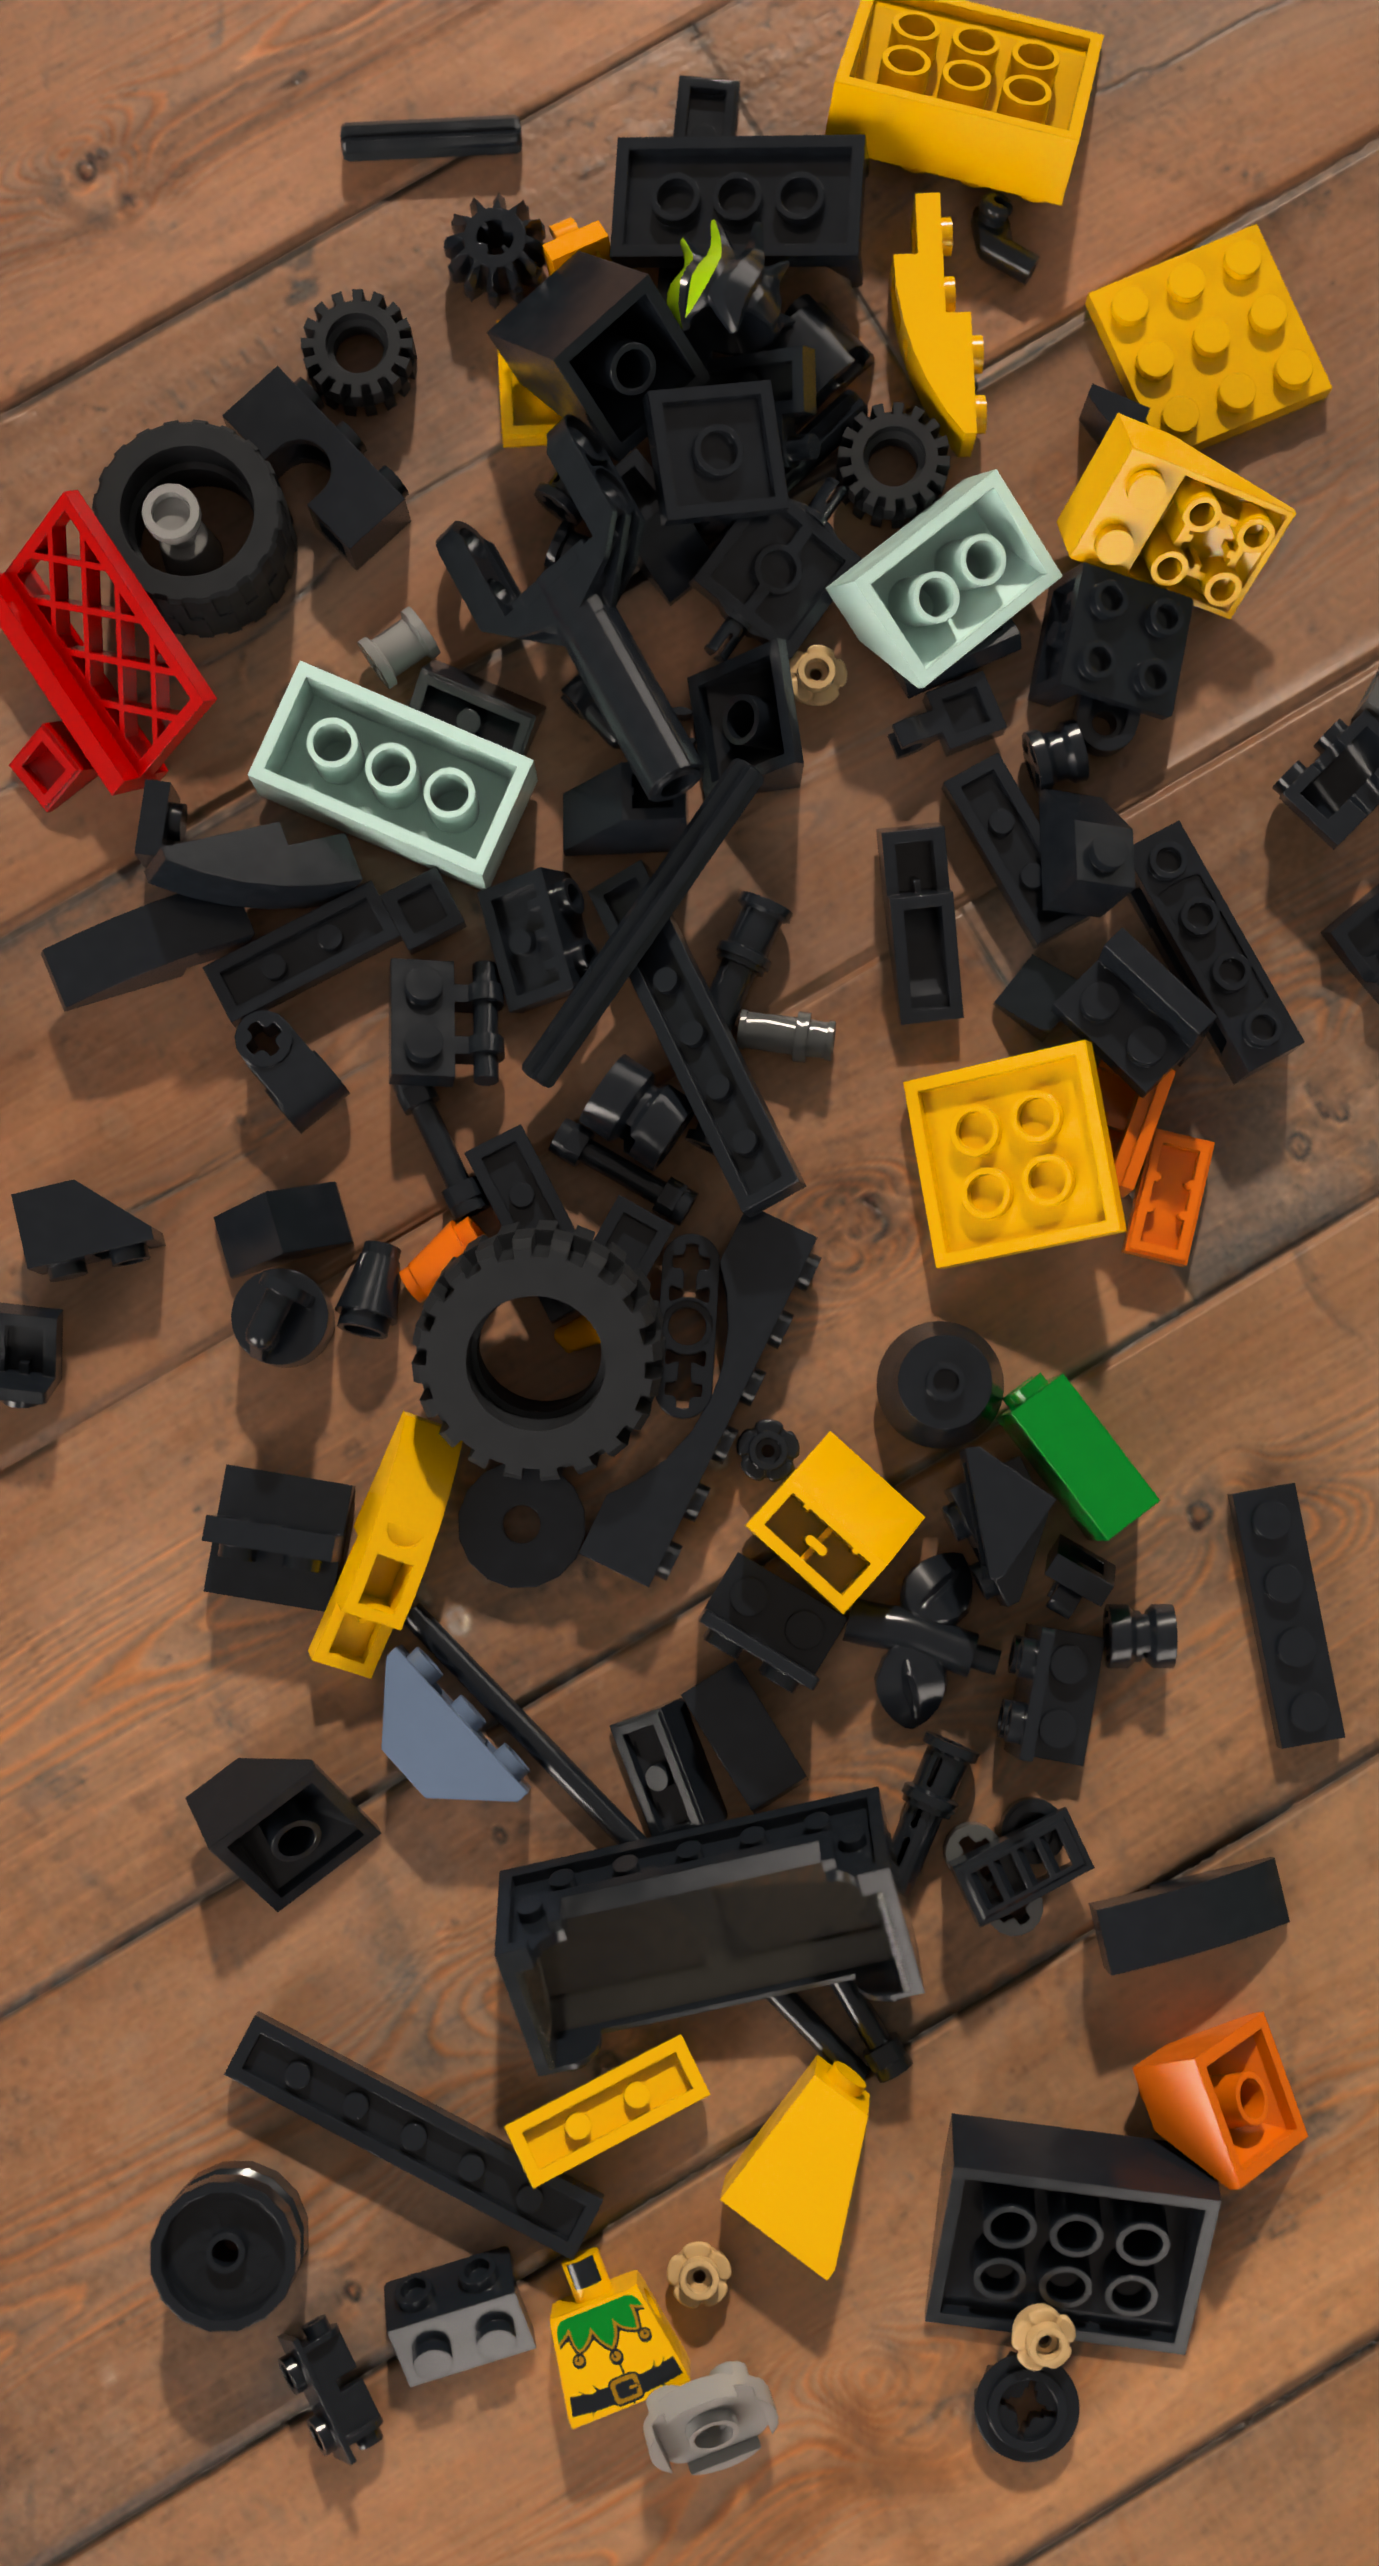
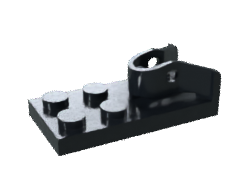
[610,134,870,288]

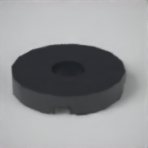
[458,1464,585,1588]

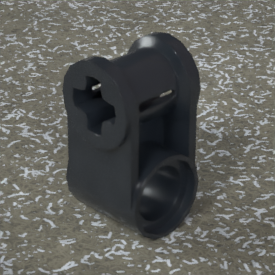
[235,1010,350,1134]

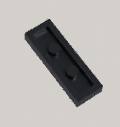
[941,753,1091,950]
[202,880,403,1027]
[464,1124,578,1324]

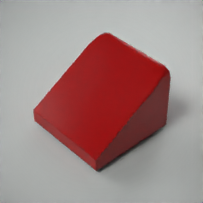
[9,721,98,812]

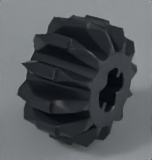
[444,193,547,310]

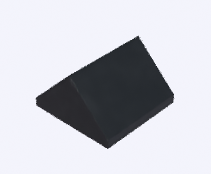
[687,638,804,799]

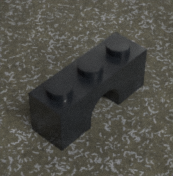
[222,366,411,570]

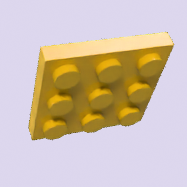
[1085,224,1333,451]
[903,1040,1127,1269]

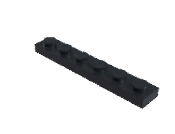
[588,860,806,1218]
[224,2011,604,2260]

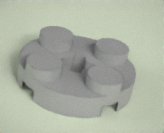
[643,2361,779,2475]

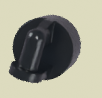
[231,1268,335,1368]

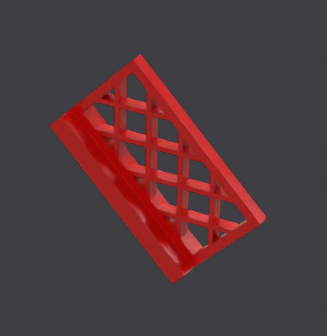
[0,490,217,796]

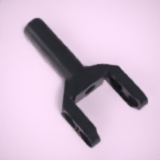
[436,414,705,802]

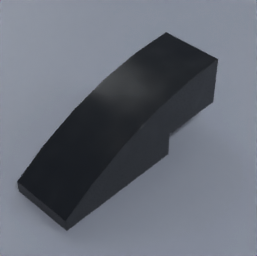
[144,822,363,909]
[876,822,964,1025]
[41,893,255,1012]
[1089,1857,1290,1976]

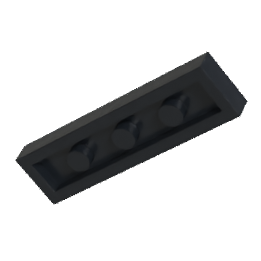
[1227,1483,1345,1749]

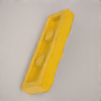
[503,2034,711,2189]

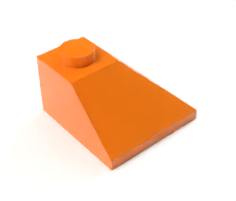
[1132,2011,1308,2190]

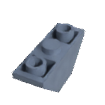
[381,1645,531,1802]

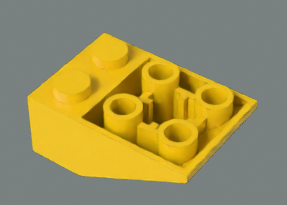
[1056,413,1297,620]

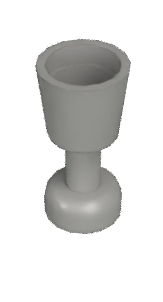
[142,483,224,576]

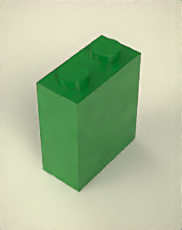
[996,1372,1160,1541]

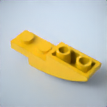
[889,193,987,457]
[308,1411,463,1679]

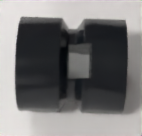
[579,1054,695,1172]

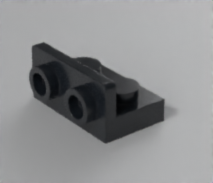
[477,867,598,1014]

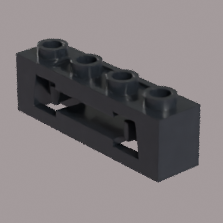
[1127,820,1305,1084]

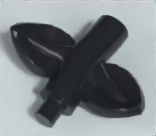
[843,1552,1002,1729]

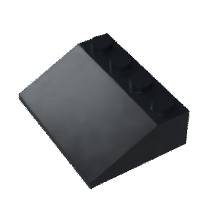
[925,2113,1222,2355]

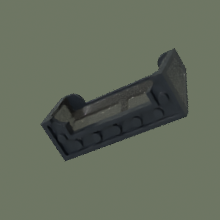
[494,1786,925,2077]

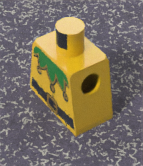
[550,2247,691,2429]

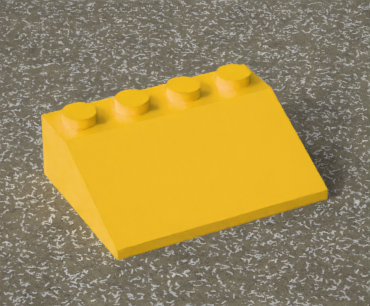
[825,0,1104,206]

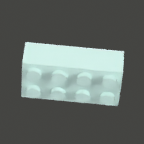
[248,661,538,891]

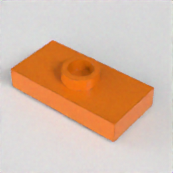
[1121,1128,1215,1267]

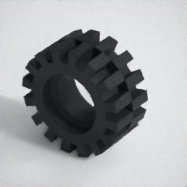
[301,289,417,417]
[835,402,951,529]

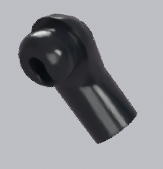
[971,192,1040,285]

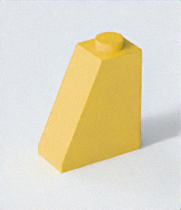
[720,2054,870,2281]

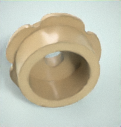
[789,645,847,706]
[667,2241,732,2309]
[1011,2303,1076,2371]

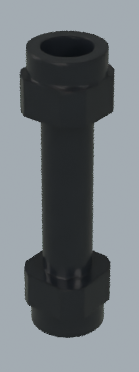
[392,1084,490,1222]
[548,1118,699,1226]
[800,1925,913,2083]

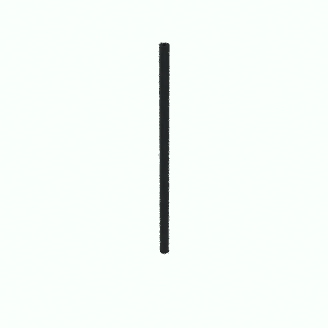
[404,1603,870,2079]

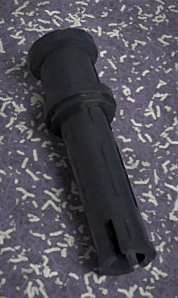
[710,891,793,1032]
[859,1731,980,1928]

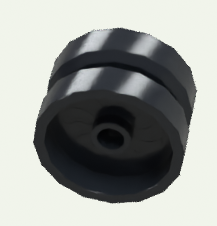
[150,2161,308,2332]

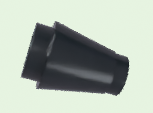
[335,1240,401,1339]

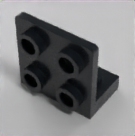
[1028,562,1193,720]
[698,1552,848,1694]
[997,1623,1105,1766]

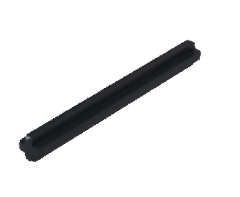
[522,758,764,1088]

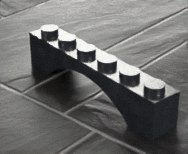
[579,1211,822,1587]

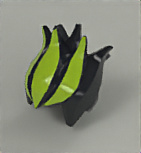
[667,219,795,367]

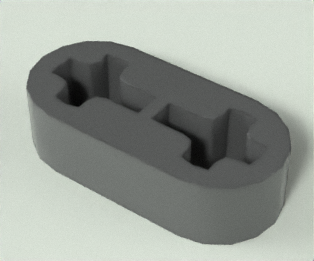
[943,1821,1043,1936]

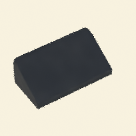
[409,660,546,756]
[610,1698,728,1837]

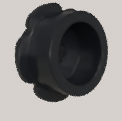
[736,1419,800,1482]

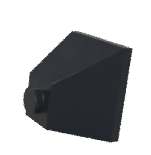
[185,1758,382,1912]

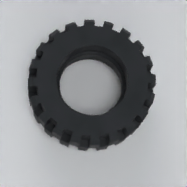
[411,1220,666,1481]

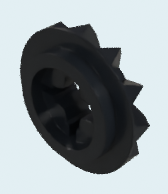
[974,2351,1080,2462]

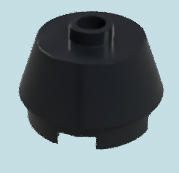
[877,1321,1004,1449]

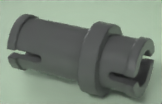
[737,1009,836,1063]

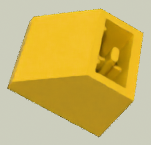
[744,1431,925,1614]

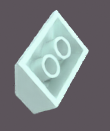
[825,469,1063,689]

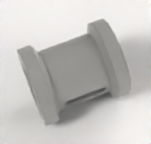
[357,606,441,689]

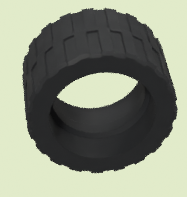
[92,419,297,638]

